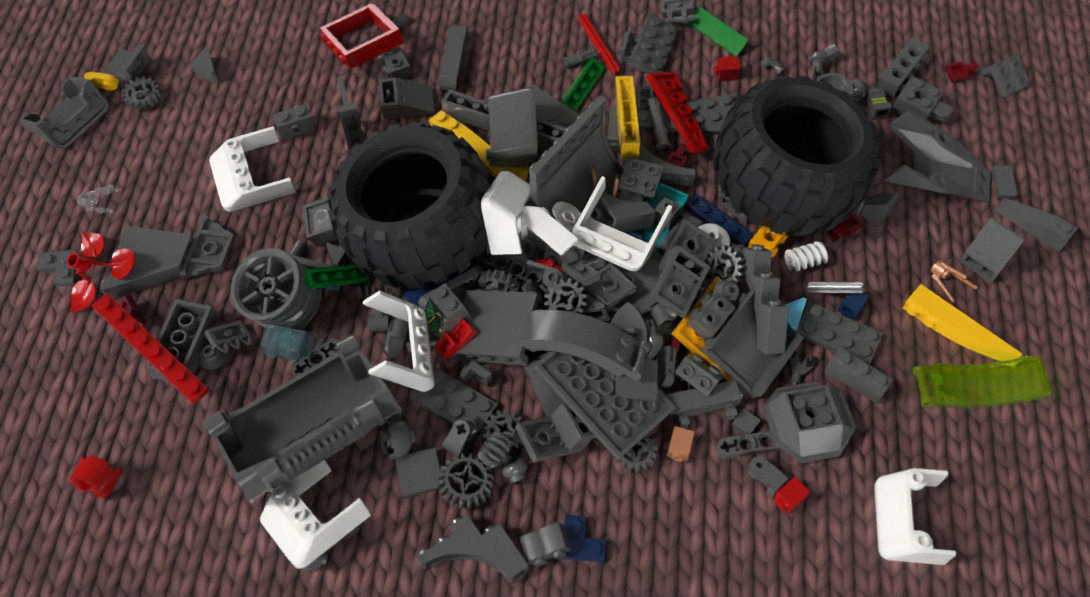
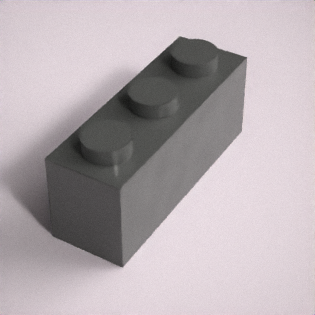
[824,347,893,404]

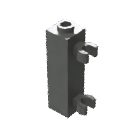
[665,380,743,430]

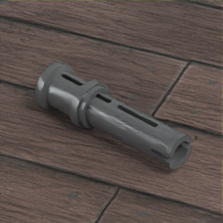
[648,98,671,151]

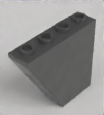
[100,226,194,298]

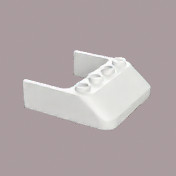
[209,126,295,212]
[571,176,672,271]
[519,206,578,256]
[363,291,435,392]
[260,460,371,568]

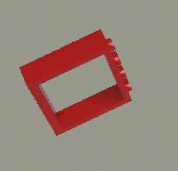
[320,3,404,70]

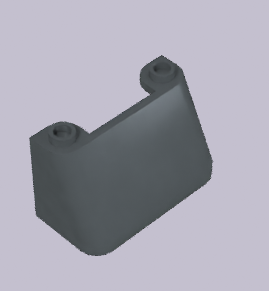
[19,76,108,149]
[484,88,538,167]

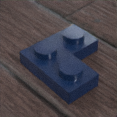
[561,515,606,563]

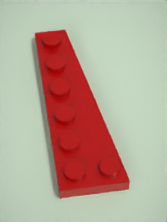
[646,72,709,154]

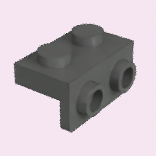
[675,352,724,396]

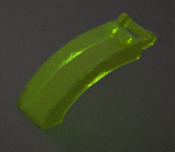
[913,355,1052,408]

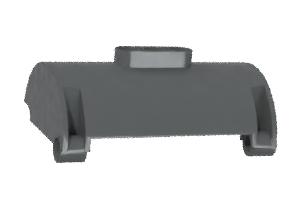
[202,335,402,504]

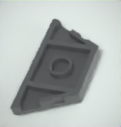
[180,215,235,279]

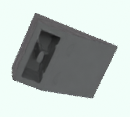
[378,78,435,120]
[959,217,1025,283]

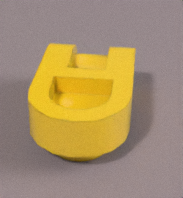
[84,72,119,91]

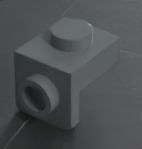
[460,361,493,387]

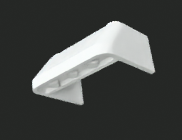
[481,171,532,255]
[874,468,956,565]

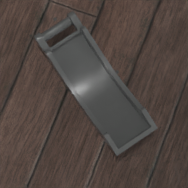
[516,310,650,380]

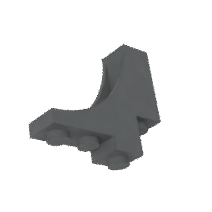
[416,514,529,584]

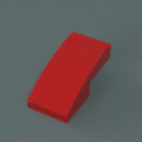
[434,318,477,359]

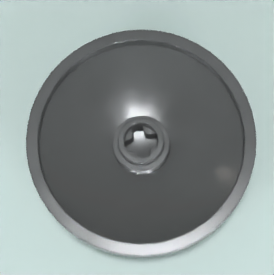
[596,256,662,315]

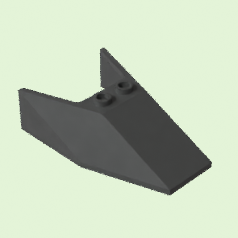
[883,110,991,202]

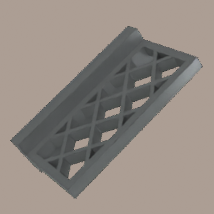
[337,77,365,151]

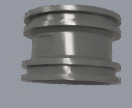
[231,248,322,334]

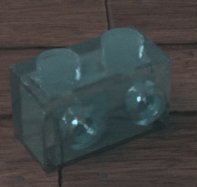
[260,325,309,361]

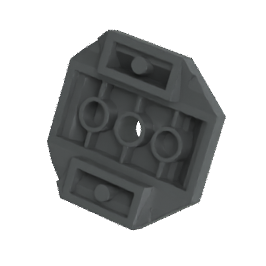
[763,382,856,463]

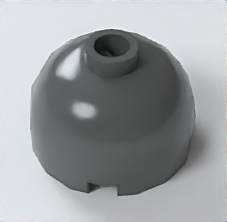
[380,418,415,460]

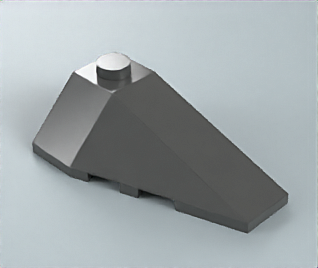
[994,198,1079,252]

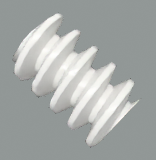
[785,241,828,272]

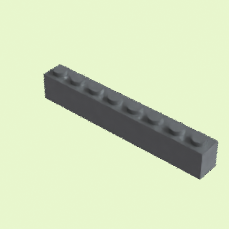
[441,89,567,150]

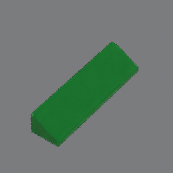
[688,6,749,56]
[560,57,605,112]
[304,265,370,289]

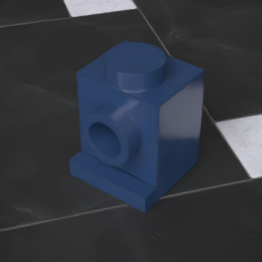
[837,292,870,320]

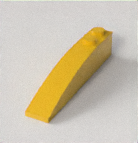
[616,76,640,160]
[429,110,516,178]
[903,284,1022,365]

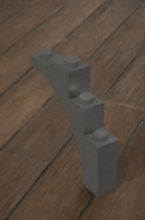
[607,106,695,186]
[727,244,789,354]

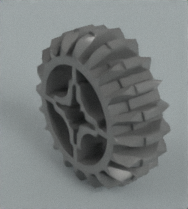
[437,453,494,510]

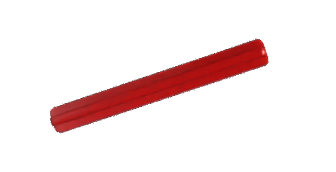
[579,14,621,76]

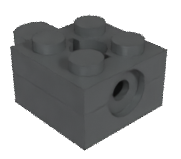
[892,76,952,122]

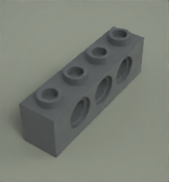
[876,37,930,98]

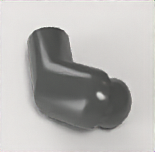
[761,57,785,76]

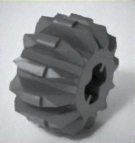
[478,430,511,468]

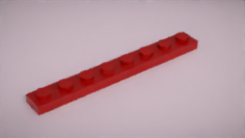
[91,293,210,405]

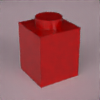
[714,56,741,82]
[773,477,810,514]

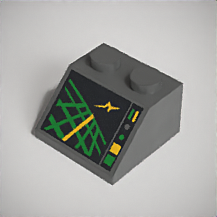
[424,283,472,339]

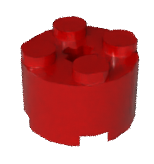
[69,455,122,500]

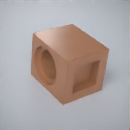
[667,426,695,462]

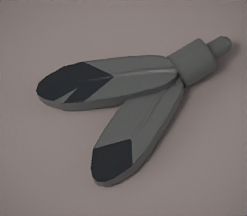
[788,351,818,385]

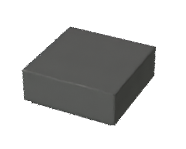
[731,408,760,435]

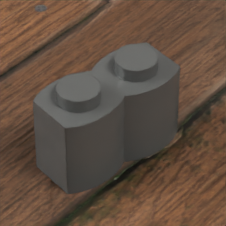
[520,522,571,567]

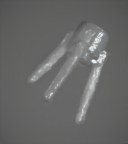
[77,184,120,213]

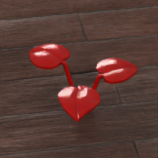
[67,232,136,312]

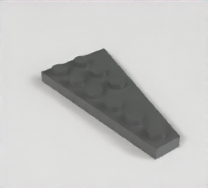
[637,94,735,135]

